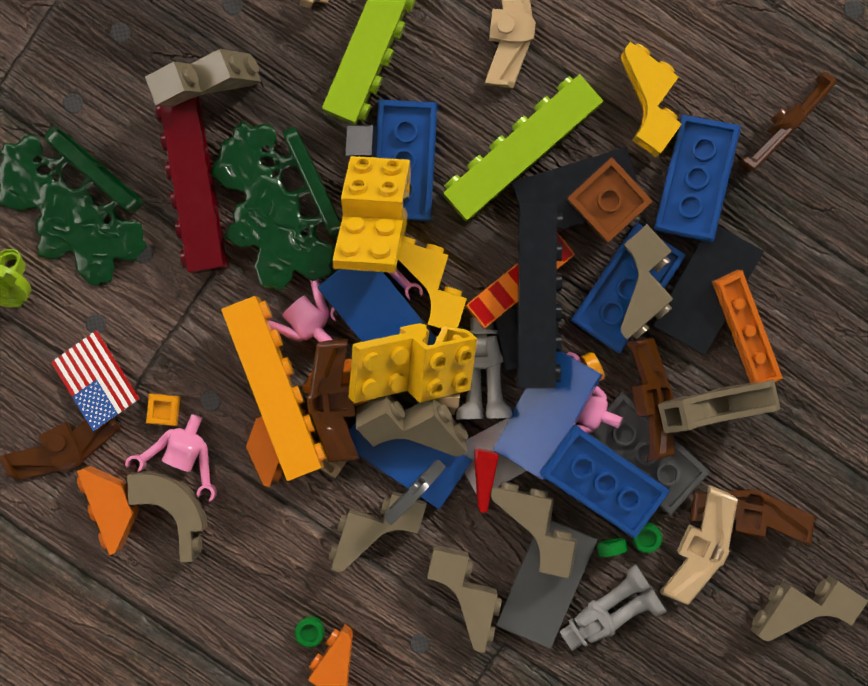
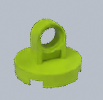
[0,249,32,307]

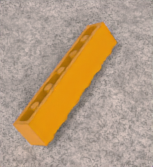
[221,296,327,481]

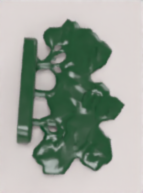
[211,121,341,291]
[0,126,147,286]

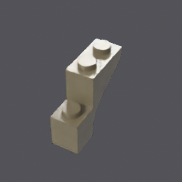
[145,49,261,107]
[621,224,673,340]
[658,380,781,433]
[356,395,468,456]
[491,482,578,578]
[328,491,427,572]
[427,545,502,653]
[750,576,868,641]

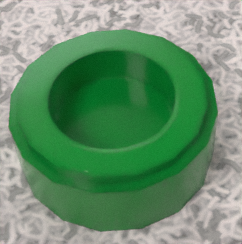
[631,522,662,553]
[596,538,628,557]
[295,616,325,648]

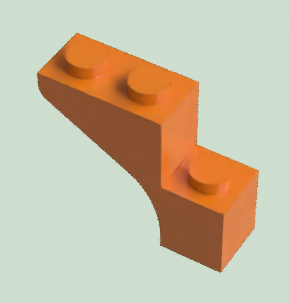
[308,624,353,686]

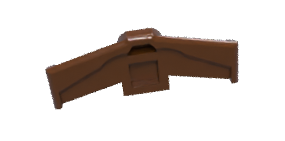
[738,72,837,173]
[626,338,675,461]
[307,339,359,463]
[0,417,121,481]
[689,488,815,547]

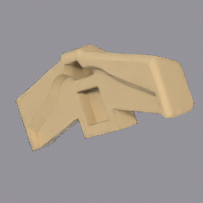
[484,0,536,88]
[660,485,738,605]

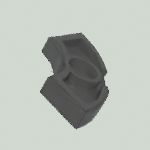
[384,459,446,525]

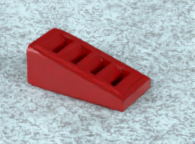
[474,447,499,513]

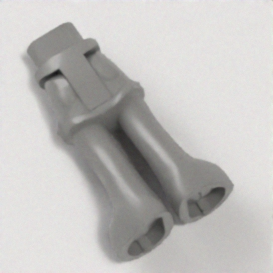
[456,318,513,419]
[560,564,667,651]

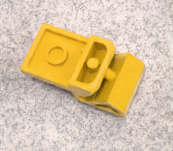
[332,156,411,273]
[348,323,477,403]

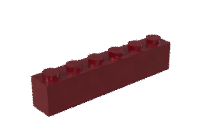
[155,96,228,274]

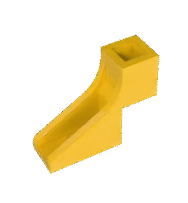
[621,42,682,158]
[398,236,467,329]

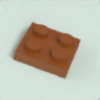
[566,157,653,243]

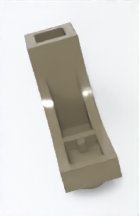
[127,471,208,562]

